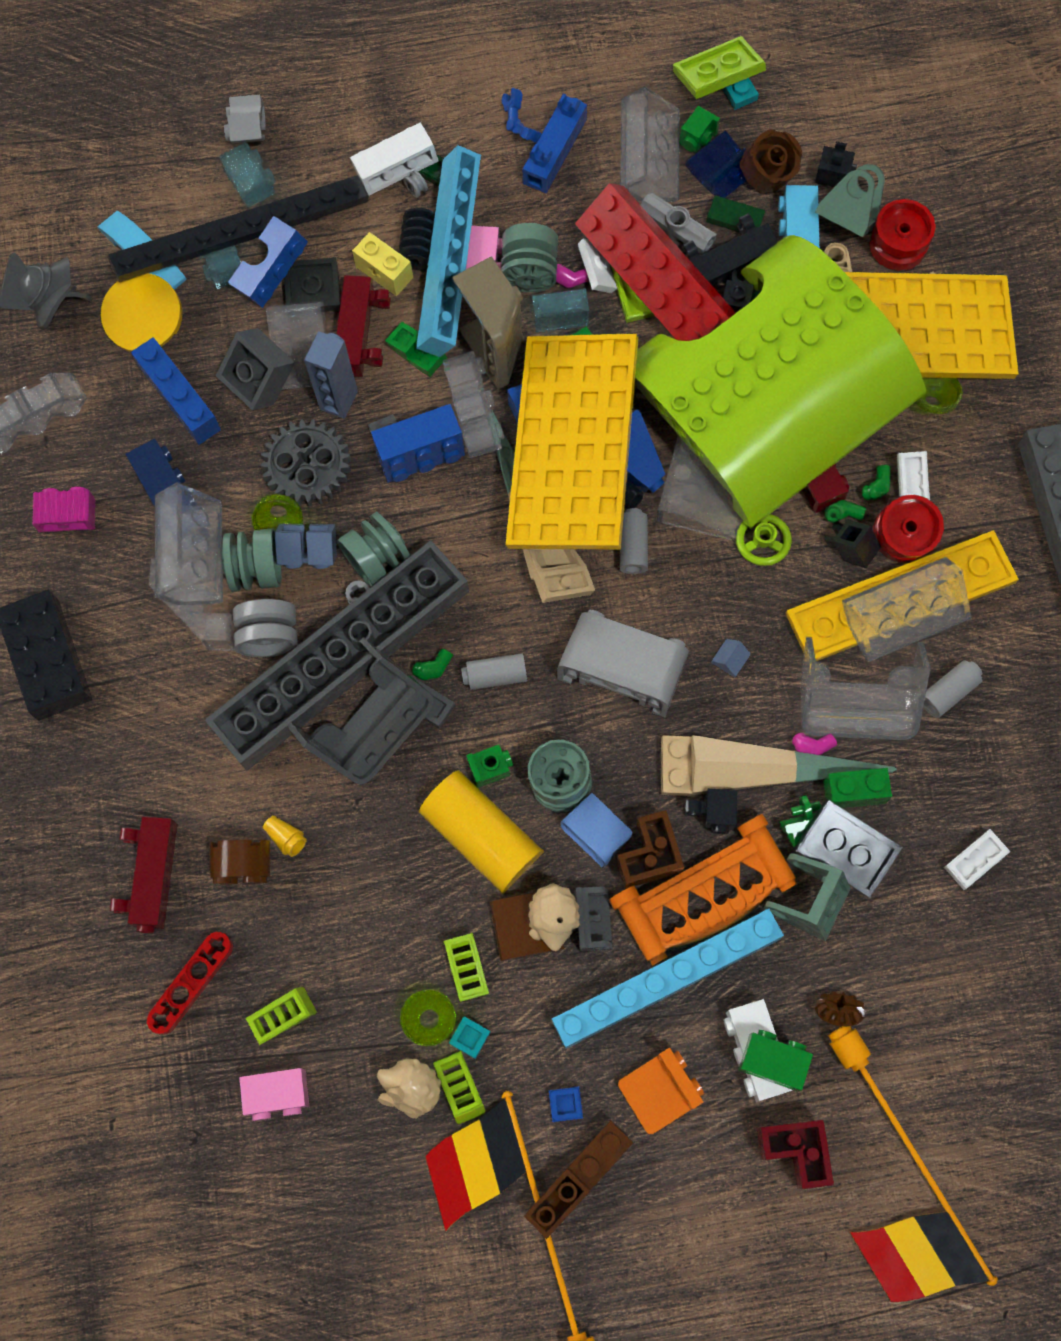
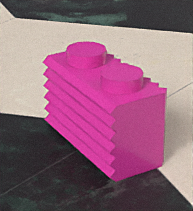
[32,487,96,532]

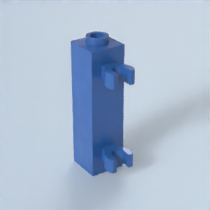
[522,93,587,194]

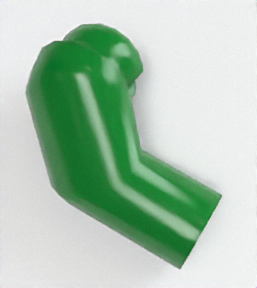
[862,465,891,501]
[824,500,866,523]
[412,648,453,680]

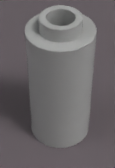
[620,508,648,574]
[461,653,527,690]
[919,660,982,718]

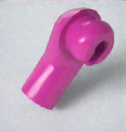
[556,264,589,288]
[792,733,837,755]

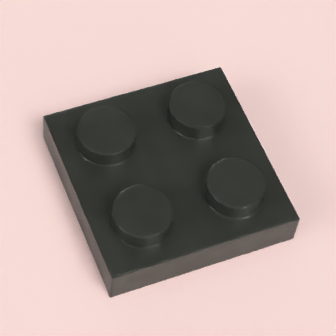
[284,257,341,315]

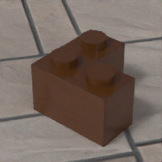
[617,810,684,889]

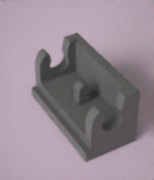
[575,886,613,952]

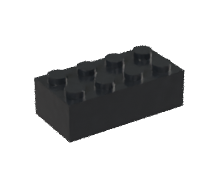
[0,589,93,721]

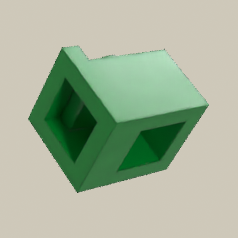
[679,106,720,153]
[466,745,513,788]

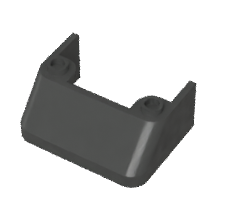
[287,637,434,784]

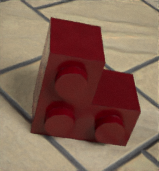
[757,1120,834,1189]

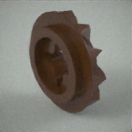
[815,991,865,1027]

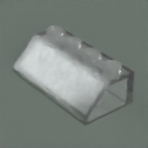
[620,86,679,202]
[155,482,223,605]
[842,557,972,662]

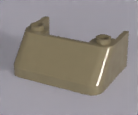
[452,256,525,390]

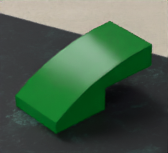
[385,322,447,377]

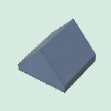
[711,639,751,678]

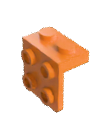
[618,1047,704,1134]

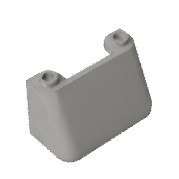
[557,610,689,718]

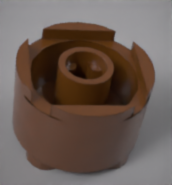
[740,129,802,194]
[210,840,270,885]

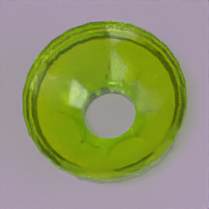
[915,378,963,414]
[252,494,303,531]
[400,989,456,1047]

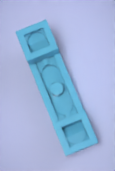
[97,211,187,290]

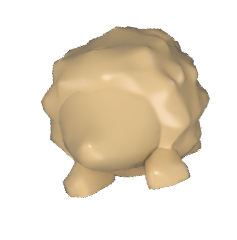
[528,883,580,951]
[377,1058,441,1119]

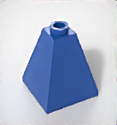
[627,409,666,493]

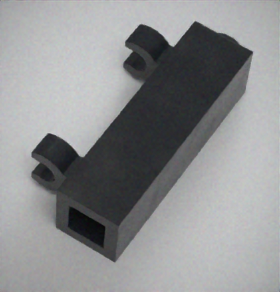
[681,213,778,286]

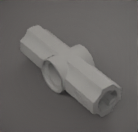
[641,193,717,255]

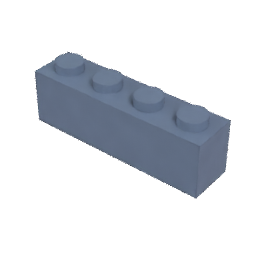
[304,331,358,419]

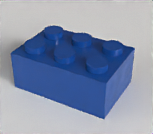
[371,404,465,483]

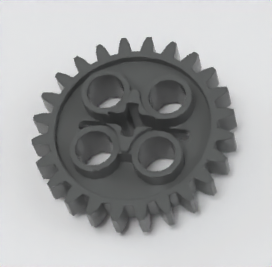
[260,419,351,507]

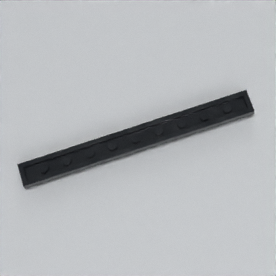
[108,175,369,282]

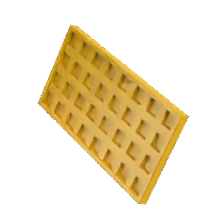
[845,272,1019,379]
[505,334,638,550]

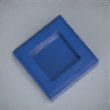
[549,1087,583,1122]

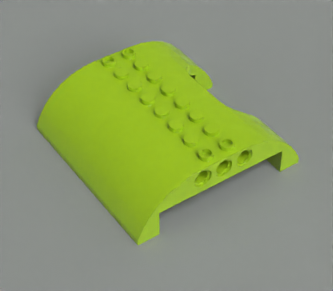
[634,235,926,529]

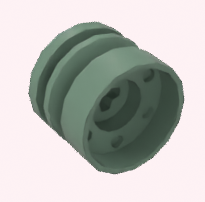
[501,223,558,293]
[336,511,410,587]
[221,528,282,592]
[528,740,592,813]

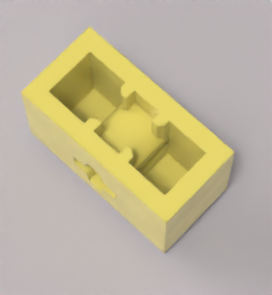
[352,232,413,296]

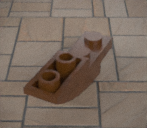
[524,1120,634,1239]

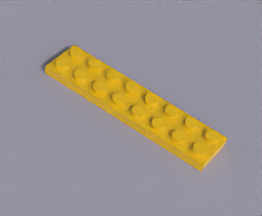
[786,530,1019,664]

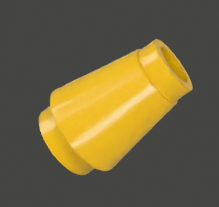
[263,816,307,857]

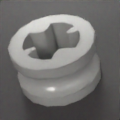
[403,170,428,198]
[345,581,370,604]

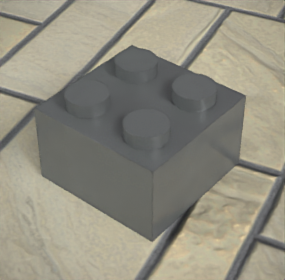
[216,328,295,410]

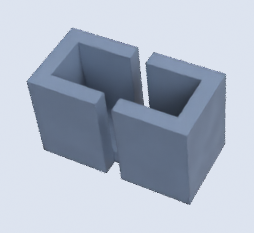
[275,524,337,569]

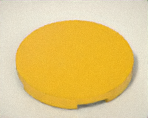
[101,273,182,352]

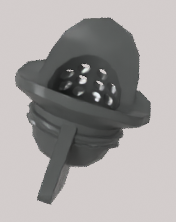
[0,253,92,329]

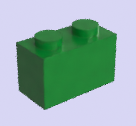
[823,768,892,808]
[738,1029,813,1092]

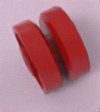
[869,199,936,271]
[873,495,944,563]

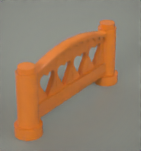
[609,814,797,966]

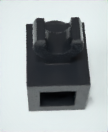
[815,141,858,187]
[723,270,754,313]
[824,519,881,568]
[684,788,737,835]

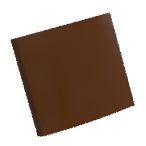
[490,892,564,961]

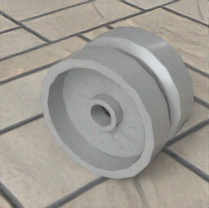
[233,599,298,657]

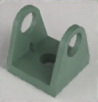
[815,164,885,237]
[764,853,851,941]

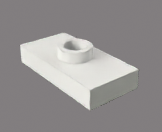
[578,238,617,293]
[897,451,930,500]
[944,829,1010,890]

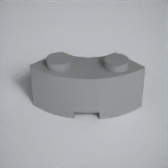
[224,94,266,144]

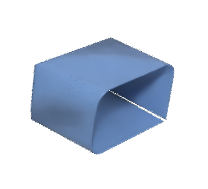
[560,793,633,869]

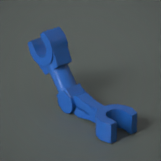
[502,88,542,143]

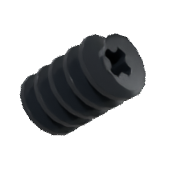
[398,208,435,270]

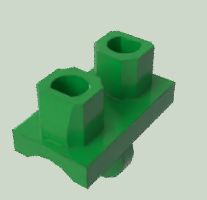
[779,795,821,848]

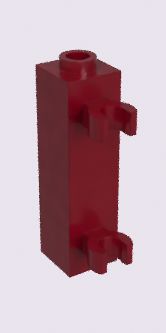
[336,275,391,377]
[110,817,178,934]

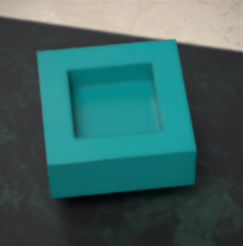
[723,78,759,110]
[449,1016,491,1059]

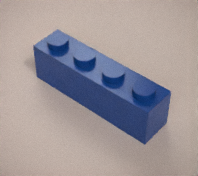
[131,337,221,445]

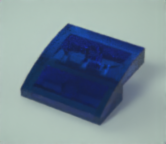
[684,130,747,198]

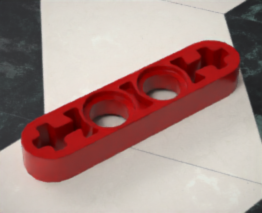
[147,932,233,1035]

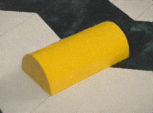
[419,770,544,894]

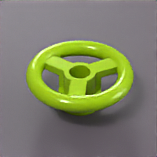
[736,514,792,566]

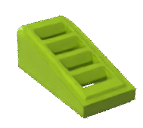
[444,933,489,1002]
[246,987,317,1045]
[433,1051,486,1124]

